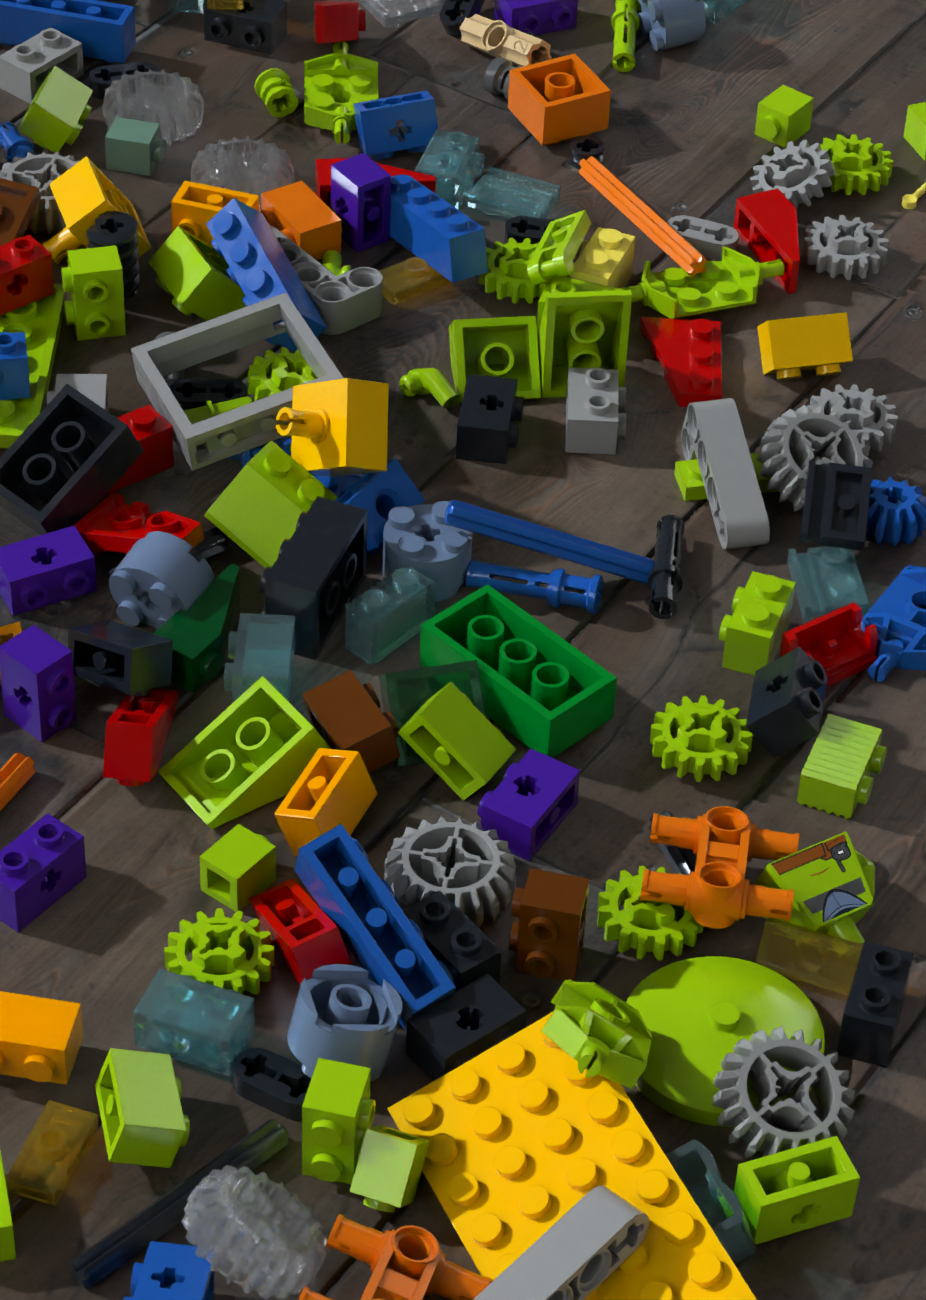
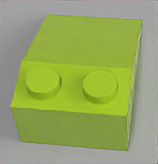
[538,290,632,398]
[158,676,331,830]

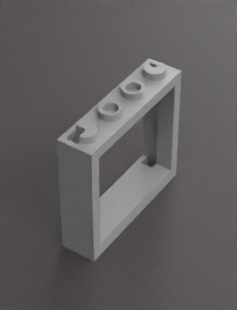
[131,293,343,471]

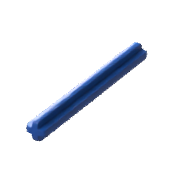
[445,500,654,584]

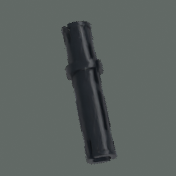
[648,515,685,619]

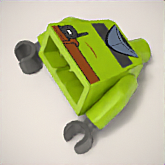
[745,831,875,958]

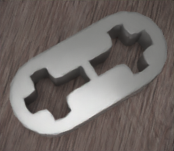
[667,215,739,261]

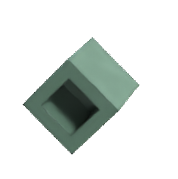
[105,117,166,176]

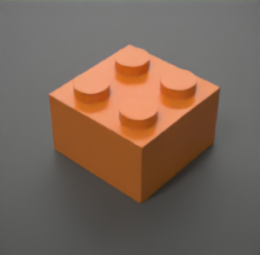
[508,53,611,146]

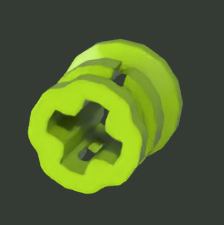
[254,68,299,118]

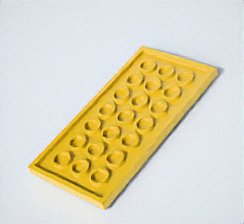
[387,1011,757,1300]

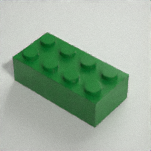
[419,584,617,758]

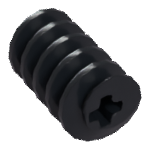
[87,211,140,300]

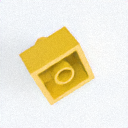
[43,156,152,264]
[276,378,389,477]

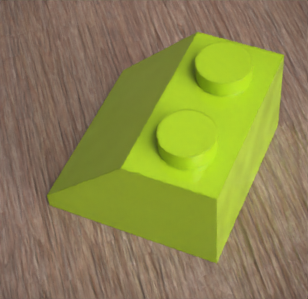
[148,226,246,321]
[448,316,541,403]
[204,440,337,569]

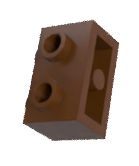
[301,670,400,773]
[509,868,590,981]

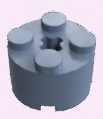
[638,0,706,52]
[382,501,472,602]
[109,531,215,629]
[287,964,402,1081]

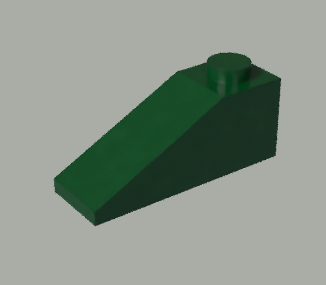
[153,564,240,693]

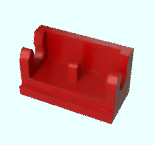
[779,602,878,687]

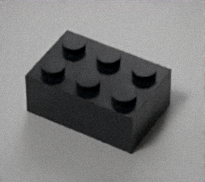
[0,384,144,535]
[260,496,367,660]

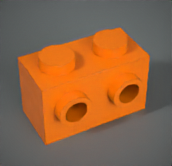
[259,180,342,260]

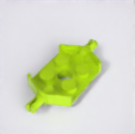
[304,41,379,144]
[618,247,785,319]
[542,979,652,1089]

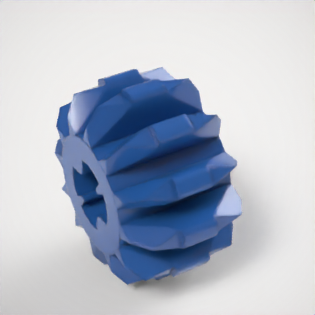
[866,477,926,547]

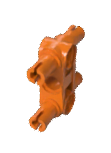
[640,806,800,929]
[298,1213,492,1300]

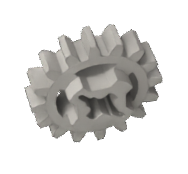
[750,140,835,210]
[802,215,889,280]
[807,384,898,452]

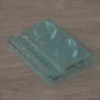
[468,167,561,218]
[787,547,869,621]

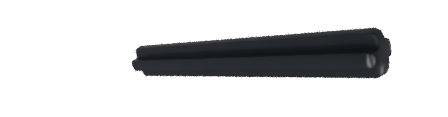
[70,1119,288,1289]

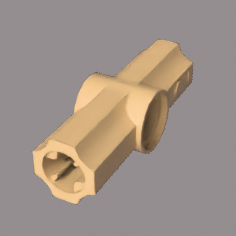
[459,14,552,66]

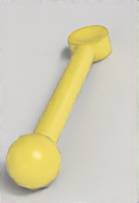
[901,182,926,209]

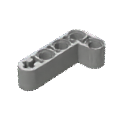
[269,225,383,335]
[681,398,770,549]
[473,1185,649,1300]

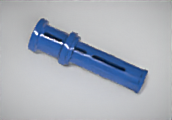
[466,559,603,615]

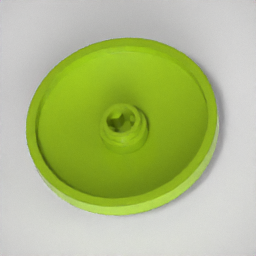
[626,956,825,1127]

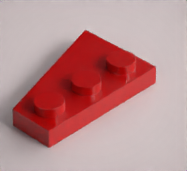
[639,317,722,407]
[73,492,204,554]

